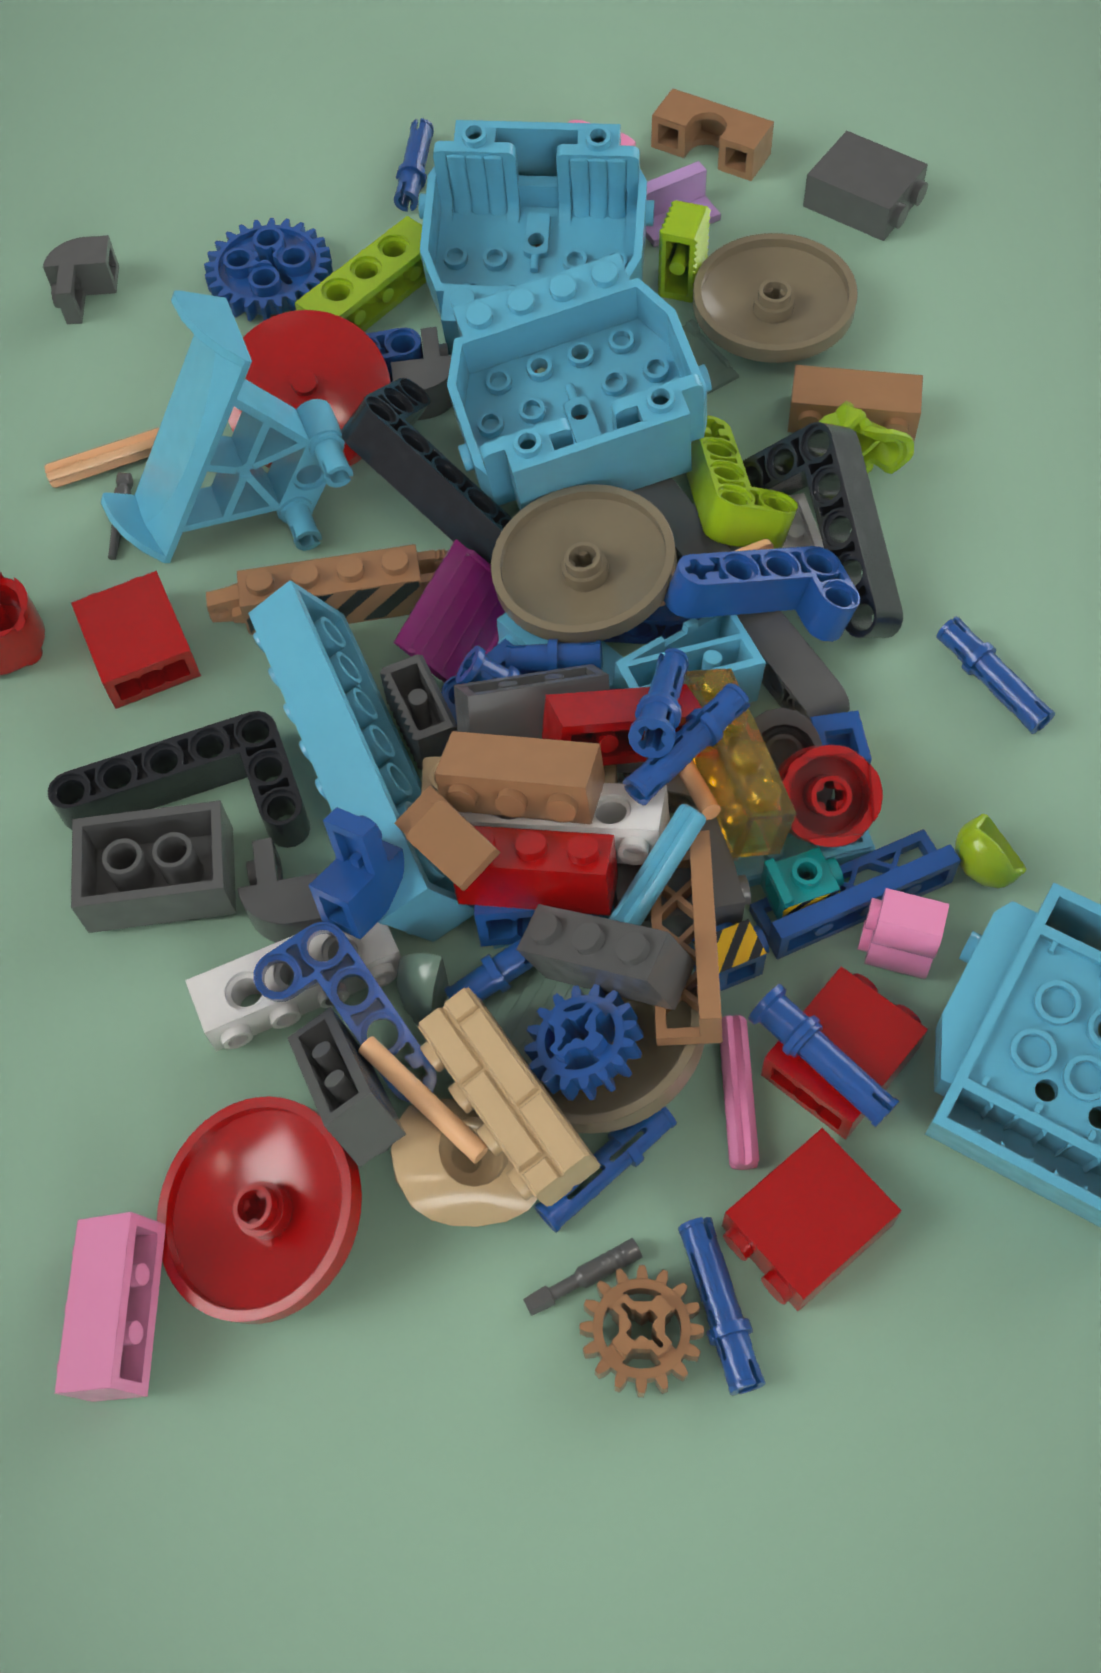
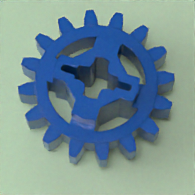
[524,984,644,1101]

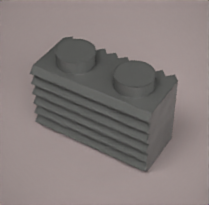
[380,654,458,770]

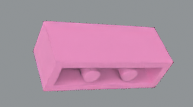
[54,1212,166,1402]

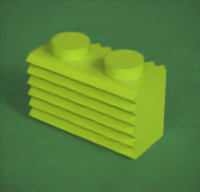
[658,200,711,303]

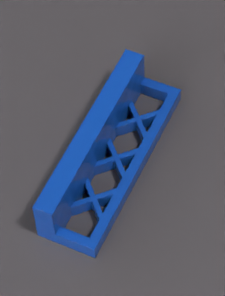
[749,829,961,960]

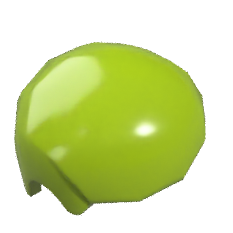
[955,813,1027,889]

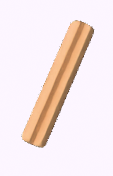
[44,427,159,488]

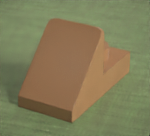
[394,786,501,891]

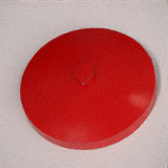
[228,310,391,468]
[157,1096,362,1324]

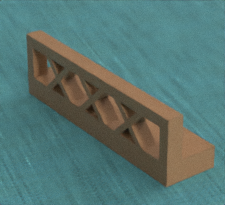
[651,830,723,1046]

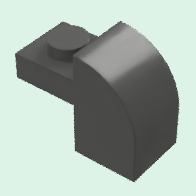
[43,235,119,324]
[391,327,453,420]
[237,837,322,943]

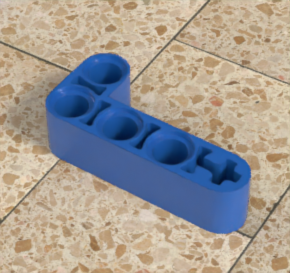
[664,546,860,642]
[253,922,437,1102]

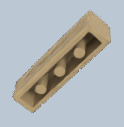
[417,987,601,1207]

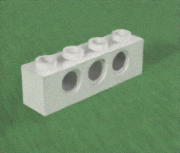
[459,783,670,865]
[185,922,401,1052]

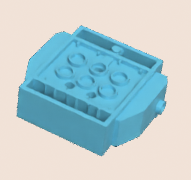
[419,120,655,359]
[447,253,712,510]
[925,883,1101,1228]

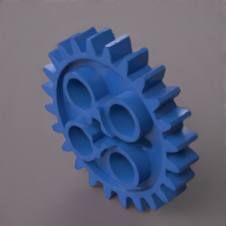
[204,218,333,322]

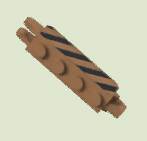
[206,544,448,635]

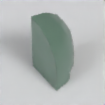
[396,953,449,1026]

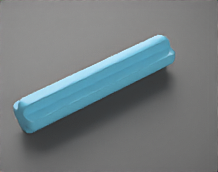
[609,804,706,926]

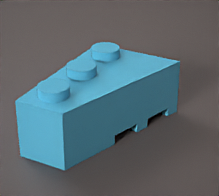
[612,615,766,707]

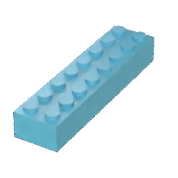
[248,580,474,942]

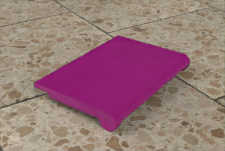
[393,539,505,683]

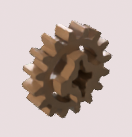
[579,1265,704,1398]

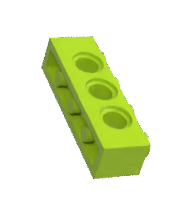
[295,216,426,332]

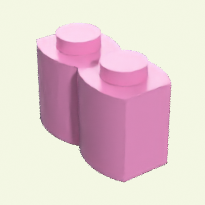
[857,888,949,980]

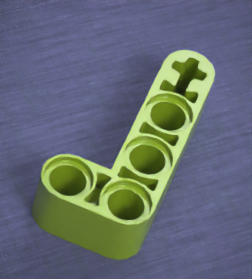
[686,415,798,549]

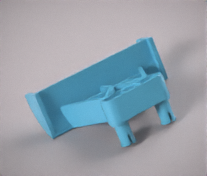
[101,290,353,563]

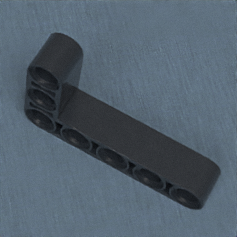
[341,378,512,565]
[743,422,903,638]
[48,711,310,848]

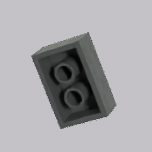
[71,800,236,933]

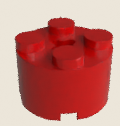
[0,572,45,675]
[771,745,883,847]

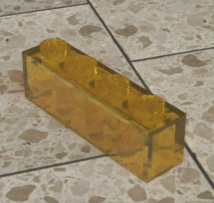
[683,668,797,858]

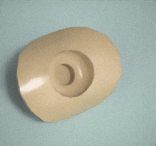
[390,1099,537,1227]

